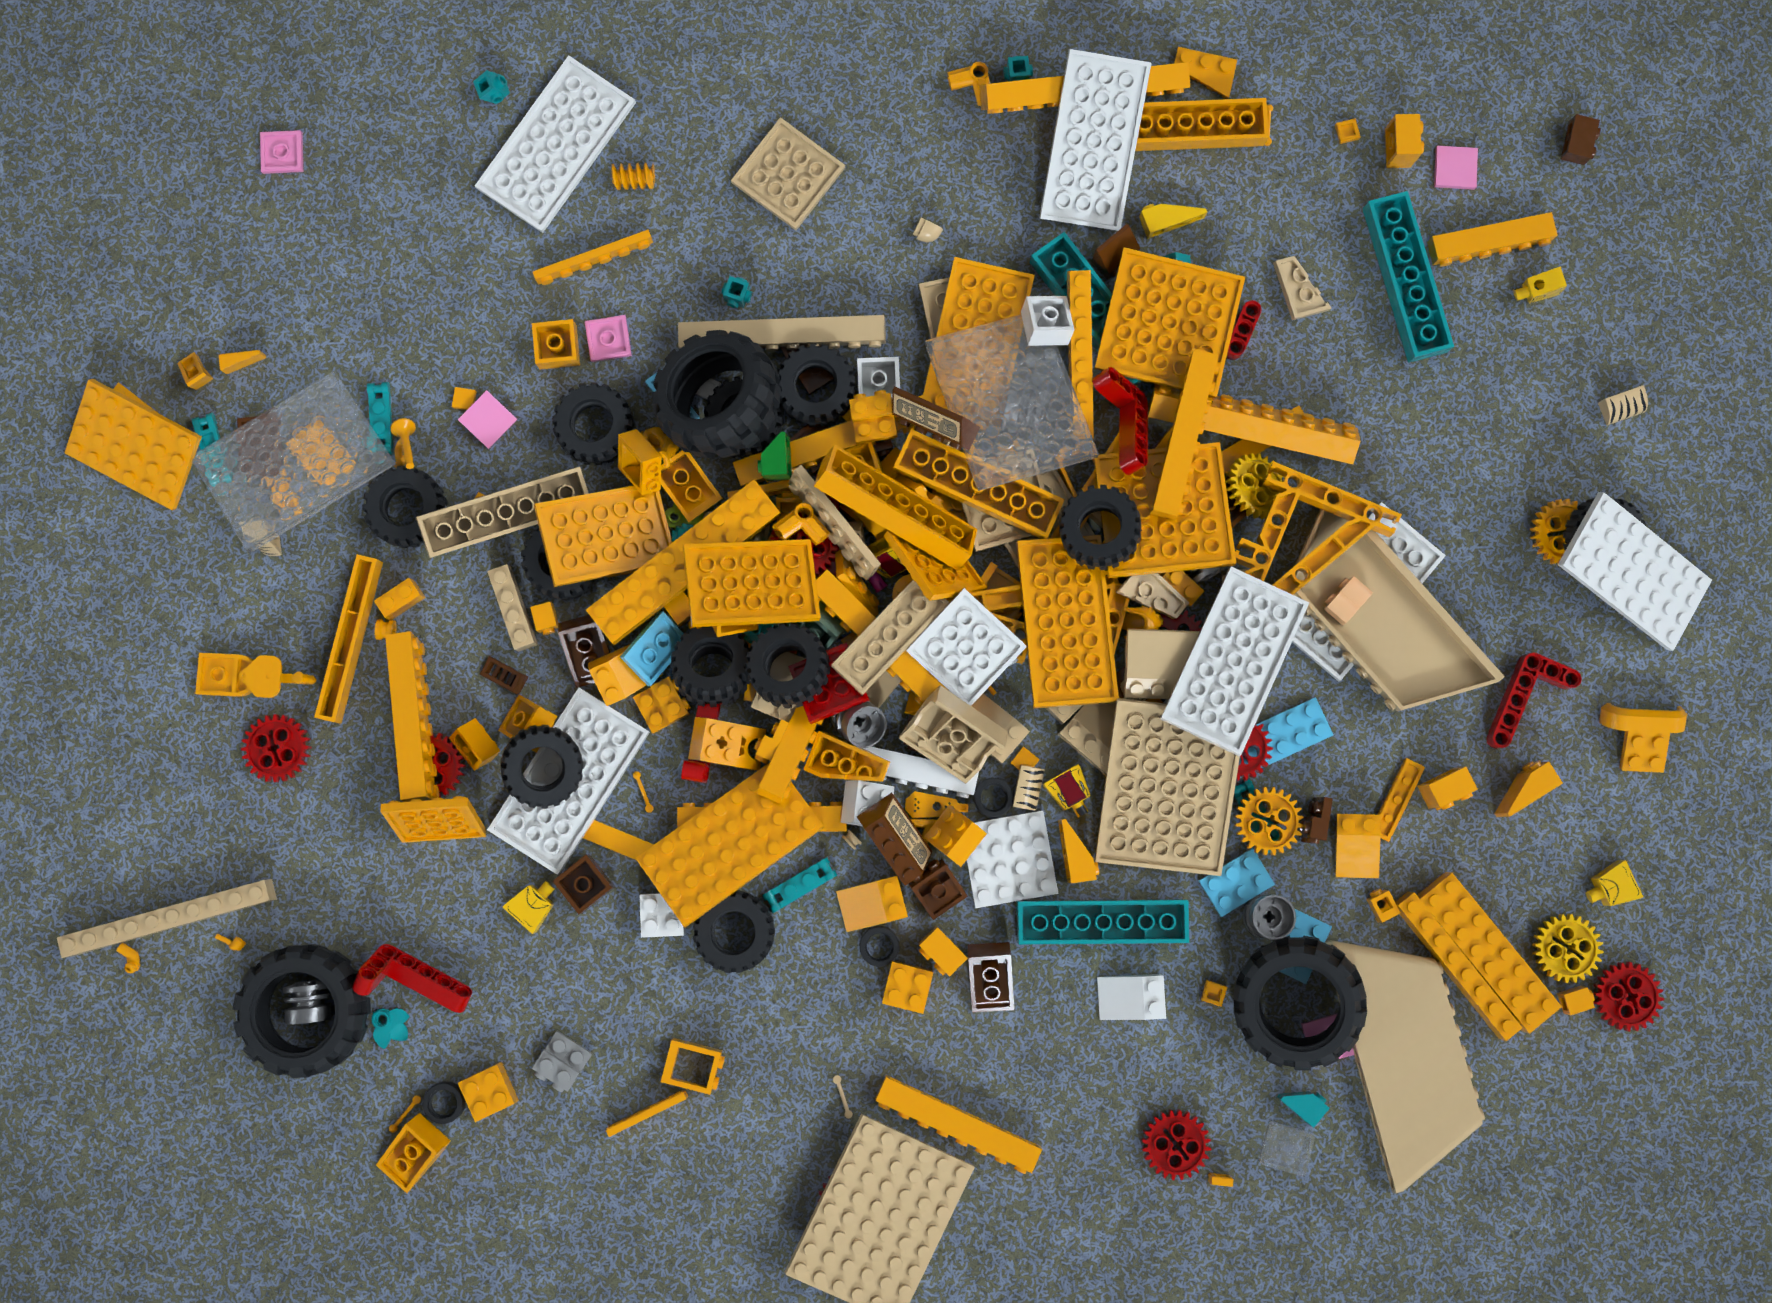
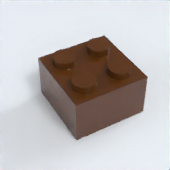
[552,854,615,915]

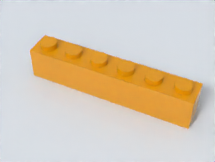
[1427,212,1558,267]
[757,706,824,804]

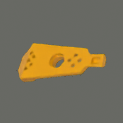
[905,791,968,819]

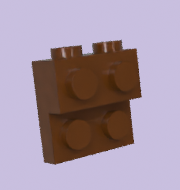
[1297,797,1333,844]
[909,859,968,920]

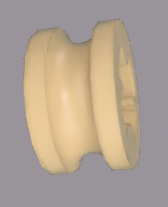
[842,830,862,850]

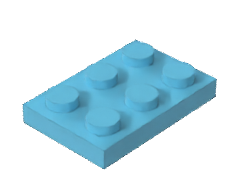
[620,611,684,686]
[1198,848,1275,917]
[1279,909,1332,984]

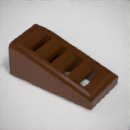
[480,656,528,695]

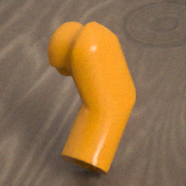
[116,943,140,974]

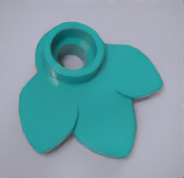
[371,1008,410,1049]

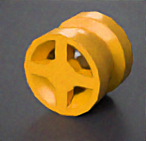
[375,619,397,640]

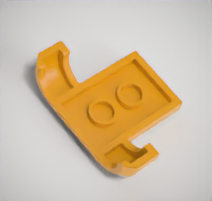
[1599,703,1687,773]

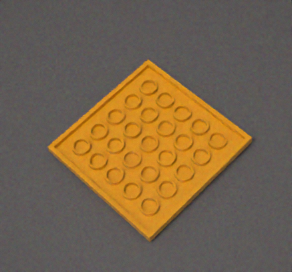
[1094,247,1245,398]
[1094,442,1237,578]

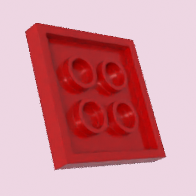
[788,642,870,724]

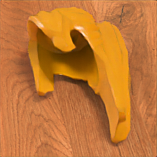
[641,427,679,468]
[1110,606,1163,639]

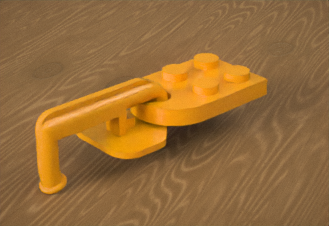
[195,653,317,698]

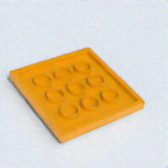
[883,530,988,601]
[380,796,486,843]

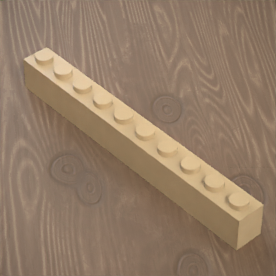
[678,315,886,351]
[57,879,277,958]

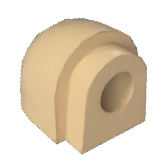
[913,218,943,243]

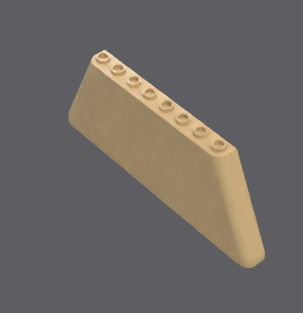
[1294,495,1505,711]
[1325,940,1485,1194]

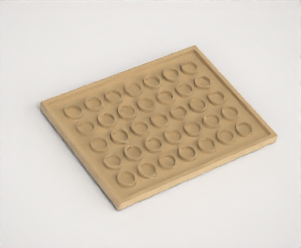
[1095,698,1240,876]
[785,1113,975,1303]

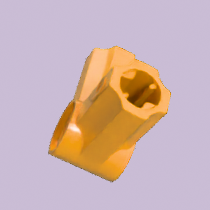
[947,62,990,106]
[772,503,830,546]

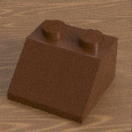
[1091,224,1140,280]

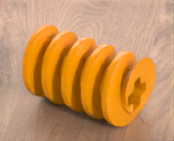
[611,163,655,190]

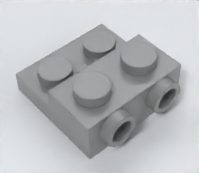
[532,1030,593,1092]

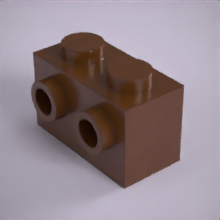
[1560,114,1601,165]

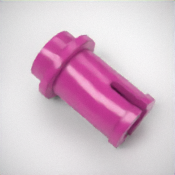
[868,572,888,593]

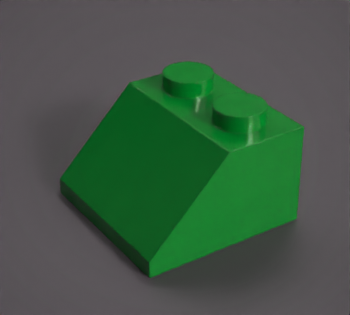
[758,432,792,481]

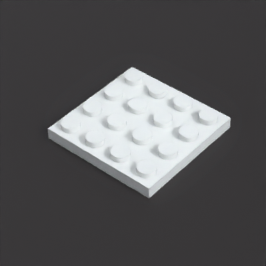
[906,588,1027,706]
[967,811,1058,908]

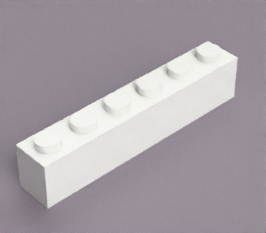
[863,747,979,798]

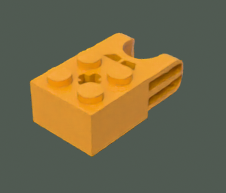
[688,717,766,771]

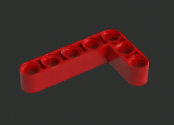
[1226,300,1262,360]
[1092,367,1148,475]
[1486,652,1582,749]
[681,703,721,784]
[352,944,472,1013]

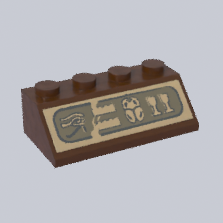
[892,386,980,451]
[857,792,932,886]

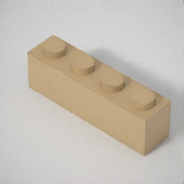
[487,564,538,652]

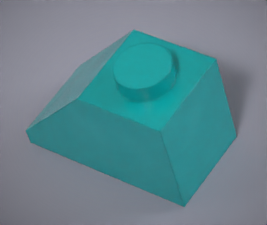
[1277,1091,1330,1128]

